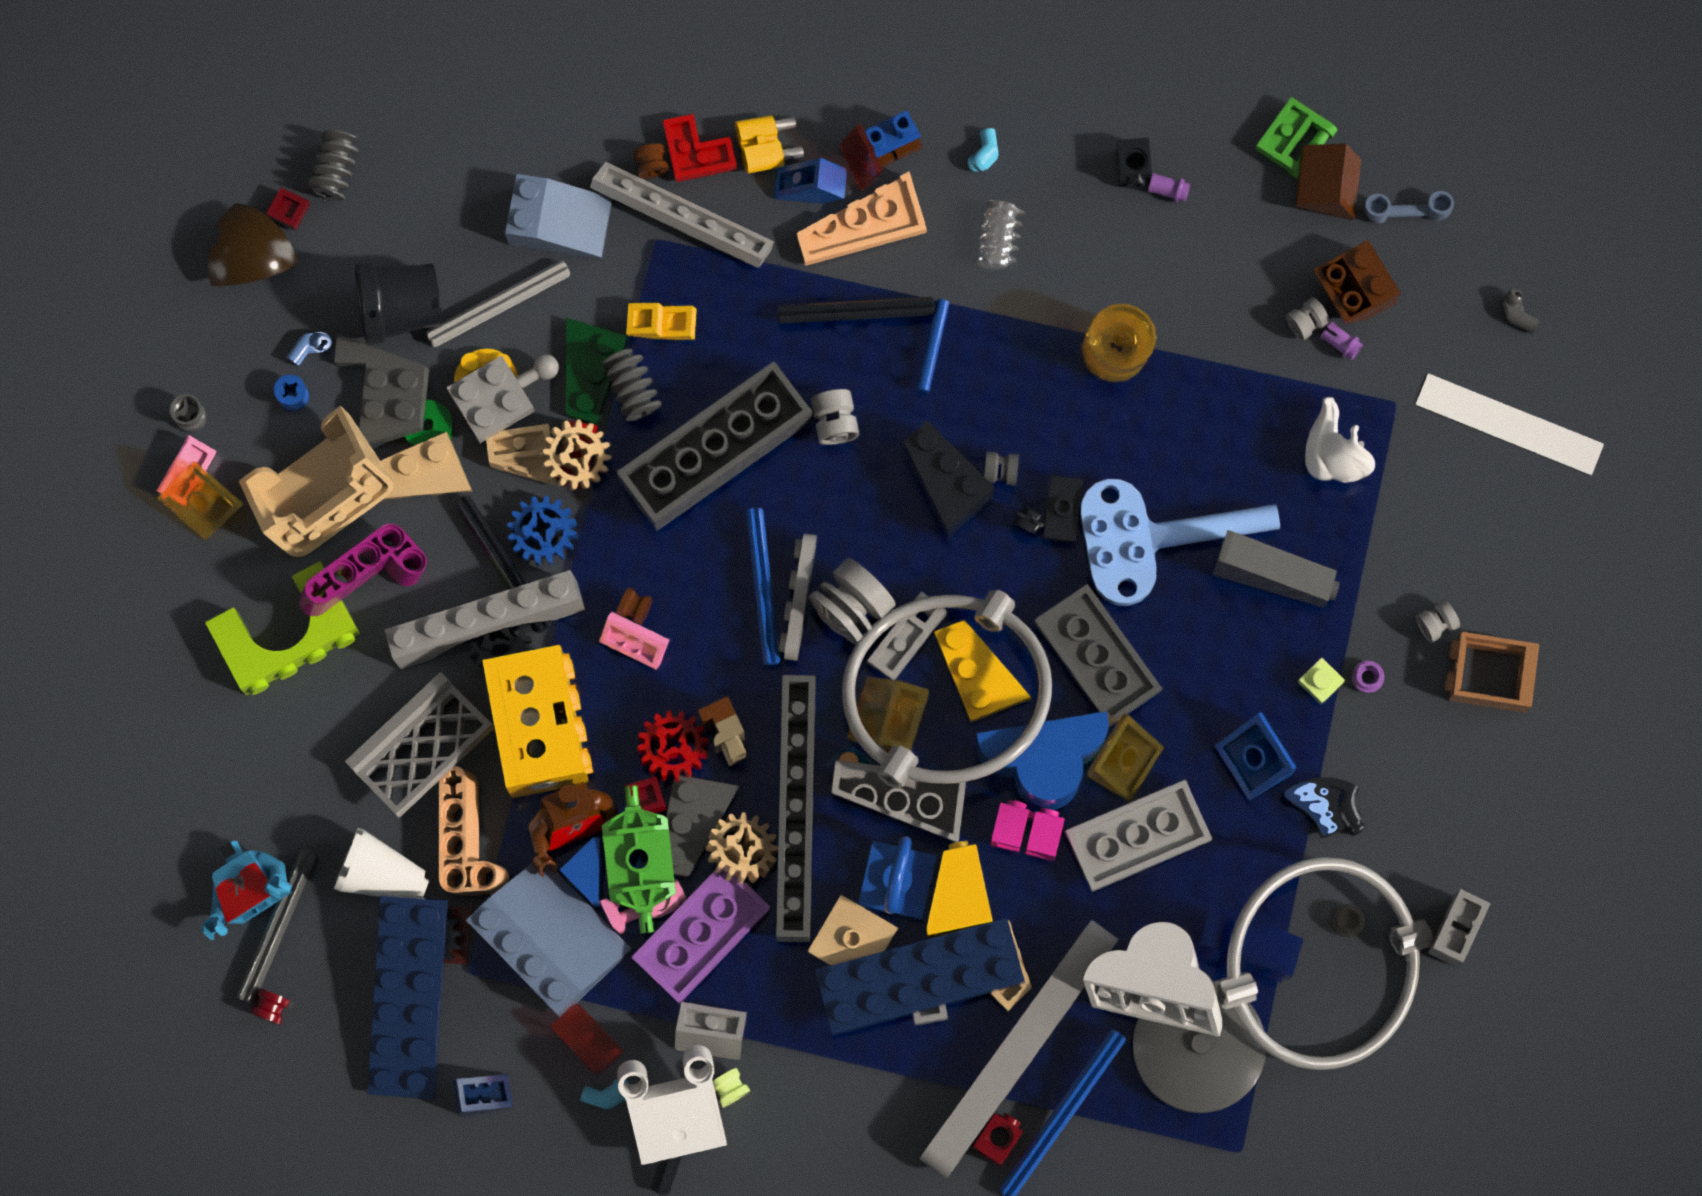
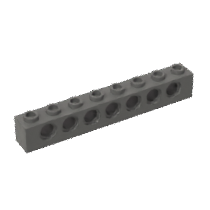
[776,675,816,942]

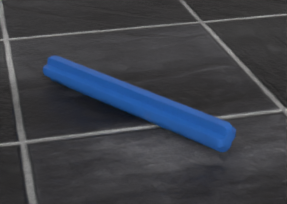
[746,508,780,665]

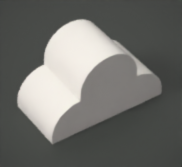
[1083,922,1222,1037]

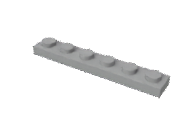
[590,162,774,268]

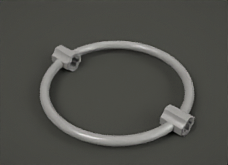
[842,589,1052,789]
[1214,857,1433,1070]

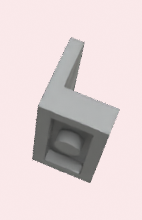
[675,1002,747,1060]

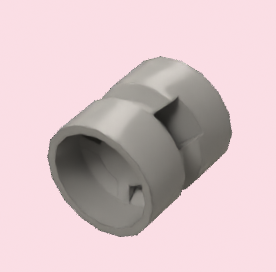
[810,389,859,445]

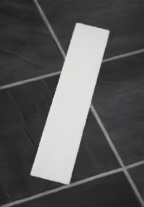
[1416,373,1604,475]

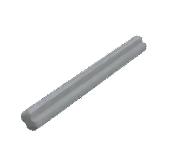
[426,260,570,347]

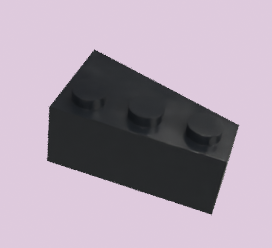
[903,420,995,540]

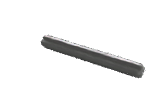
[237,849,317,1004]

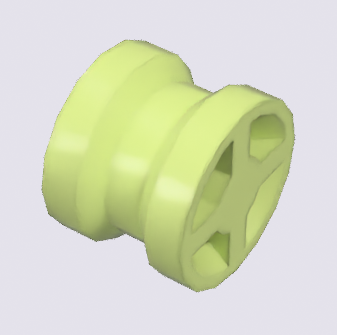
[713,1068,750,1108]

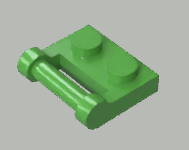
[1255,97,1337,179]

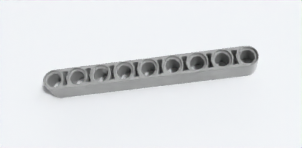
[919,920,1119,1179]

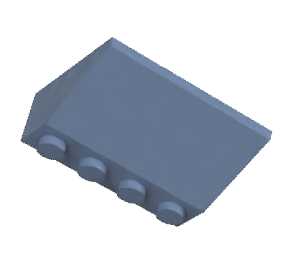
[466,863,632,1019]

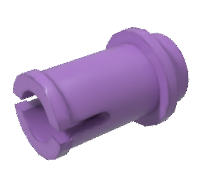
[1148,173,1190,203]
[1320,322,1363,360]

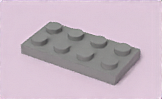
[1065,780,1212,892]

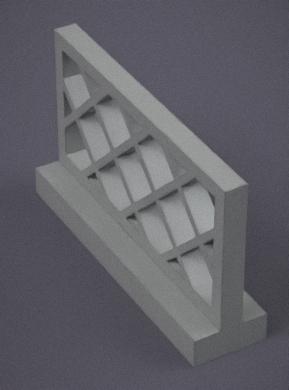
[345,672,495,818]

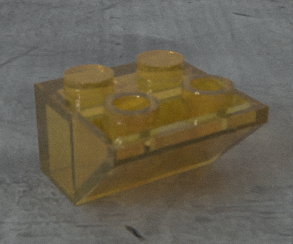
[847,677,929,752]

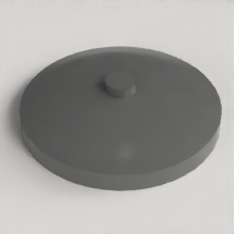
[1132,981,1266,1114]

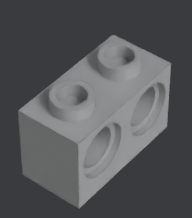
[1427,889,1491,967]

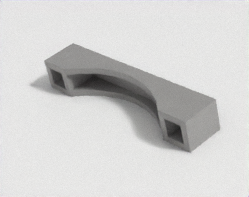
[385,570,585,670]

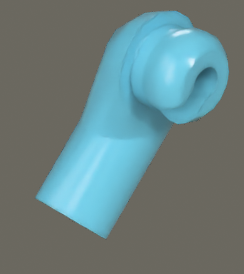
[968,128,999,172]

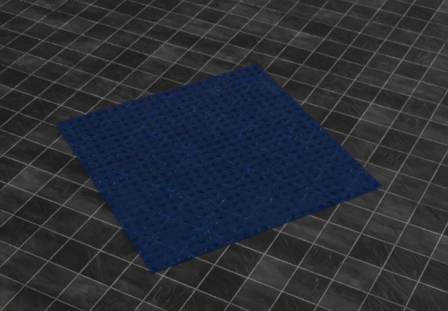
[470,240,1397,1153]

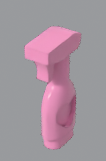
[600,879,687,934]

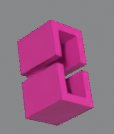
[990,800,1065,861]

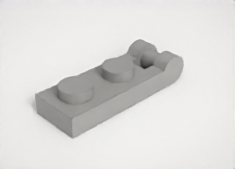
[867,592,948,682]

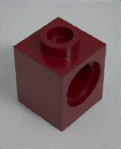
[973,1112,1023,1167]

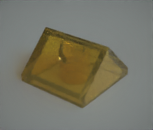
[157,461,243,541]
[1087,713,1164,802]

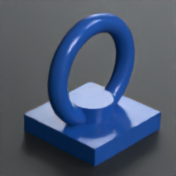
[858,836,937,921]

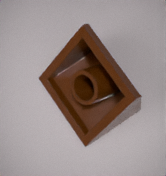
[1295,143,1361,220]

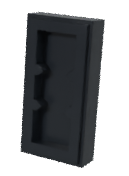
[1043,475,1083,544]

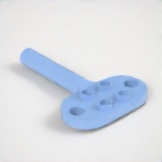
[1081,479,1280,606]

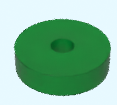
[405,400,454,447]

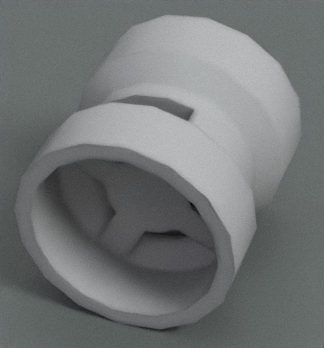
[1285,297,1330,341]
[1415,599,1460,643]

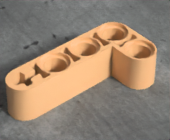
[439,766,509,897]

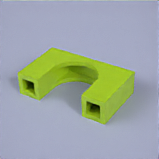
[205,561,360,695]

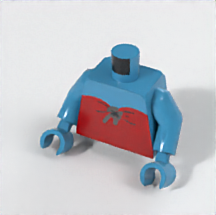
[201,841,292,941]

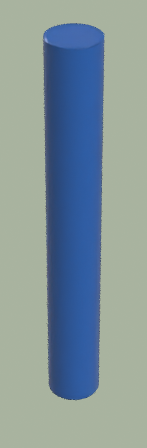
[917,299,950,393]

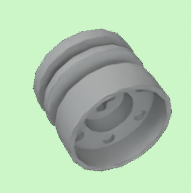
[809,558,896,644]

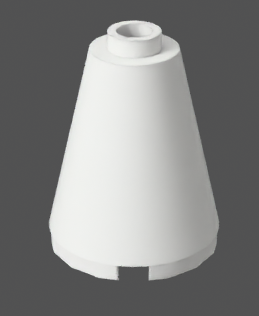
[334,828,429,898]

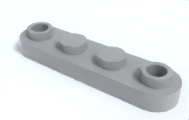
[779,533,817,661]

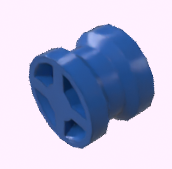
[274,374,309,412]

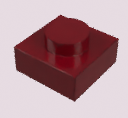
[266,187,310,231]
[625,776,666,813]

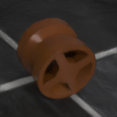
[633,143,669,179]
[616,587,653,626]

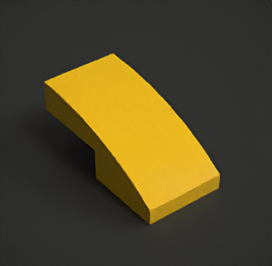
[626,303,697,340]

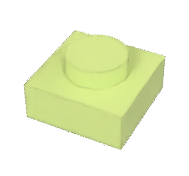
[1298,658,1345,705]

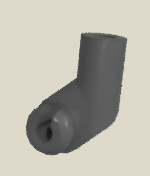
[1502,289,1540,334]

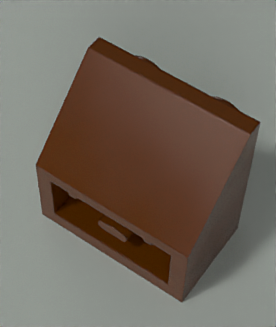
[1313,240,1401,325]

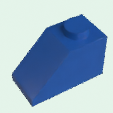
[774,158,847,204]

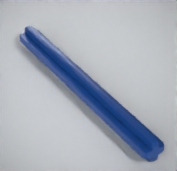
[999,1030,1126,1196]

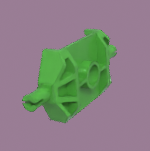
[602,786,676,934]

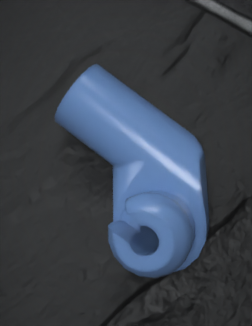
[286,332,332,367]

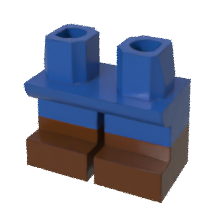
[855,110,922,174]

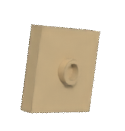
[808,895,898,966]

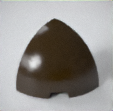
[208,203,299,286]

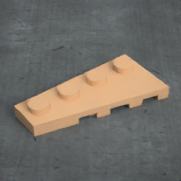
[797,171,927,266]

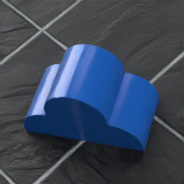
[975,711,1109,810]

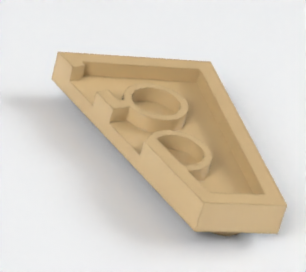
[381,432,473,500]

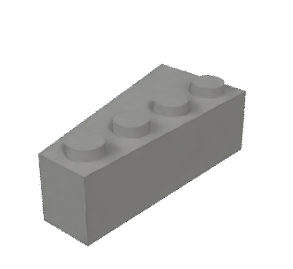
[831,760,966,843]

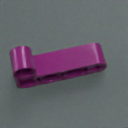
[299,524,427,616]

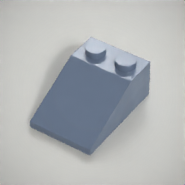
[505,174,612,259]

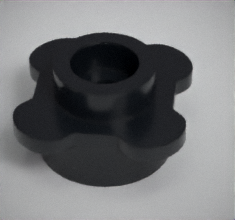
[1013,506,1045,534]

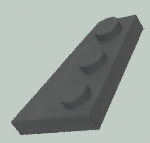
[667,775,740,878]

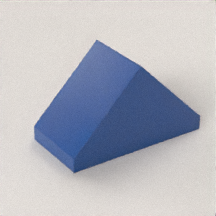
[560,837,602,907]

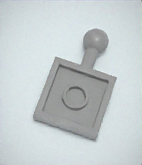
[447,354,559,443]

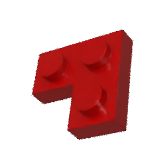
[663,114,737,182]

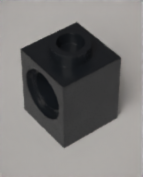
[1116,138,1152,189]

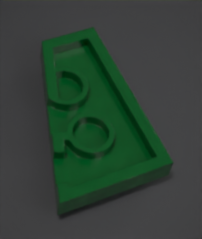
[566,317,627,425]

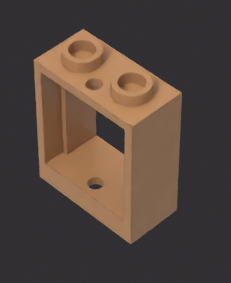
[1445,632,1539,713]

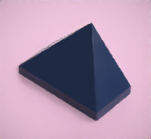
[452,1074,513,1117]

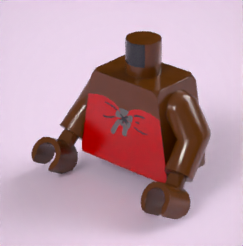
[529,782,619,877]

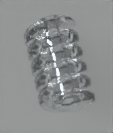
[976,200,1025,271]

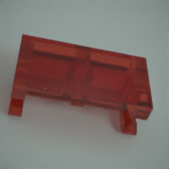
[550,1003,624,1077]

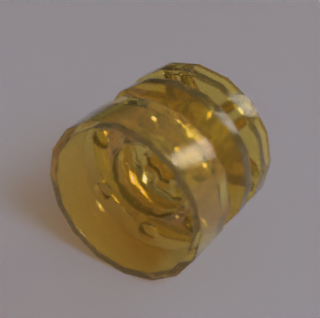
[1082,304,1156,382]

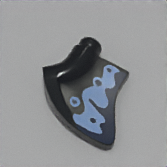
[1282,777,1366,839]

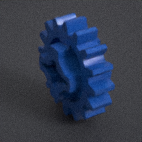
[507,495,578,566]

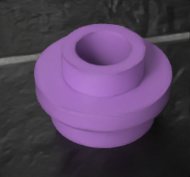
[1351,661,1384,693]

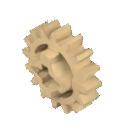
[540,420,611,490]
[706,812,778,884]

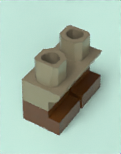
[698,696,747,766]

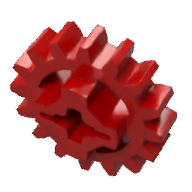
[637,710,708,782]

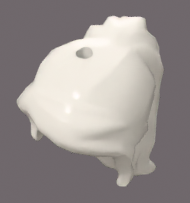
[1305,397,1375,483]

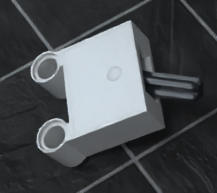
[617,1045,727,1195]

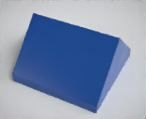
[1214,712,1297,801]

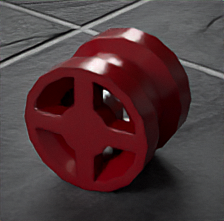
[249,988,290,1025]

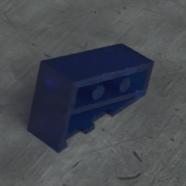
[1194,904,1304,983]

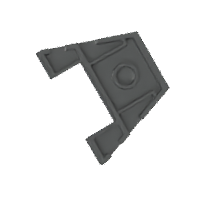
[326,335,429,445]

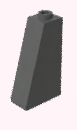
[1213,530,1340,608]

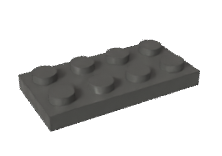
[1034,584,1162,727]

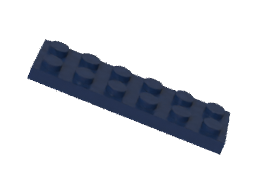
[367,895,448,1099]
[815,918,1025,1036]

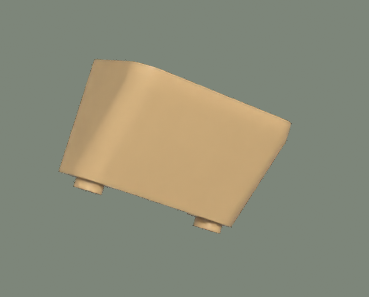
[239,406,394,557]

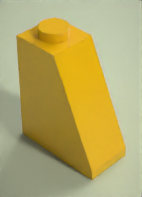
[926,841,993,939]

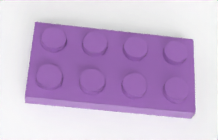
[631,870,771,1004]

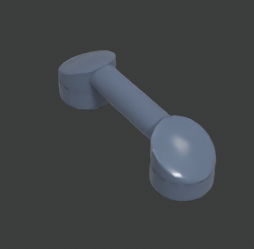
[1364,191,1454,223]

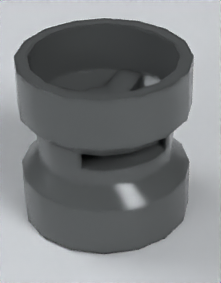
[169,394,207,433]
[984,451,1019,486]

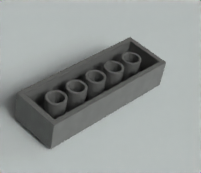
[617,361,813,532]

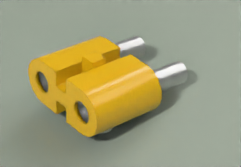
[734,115,804,174]

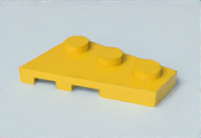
[934,620,1031,723]

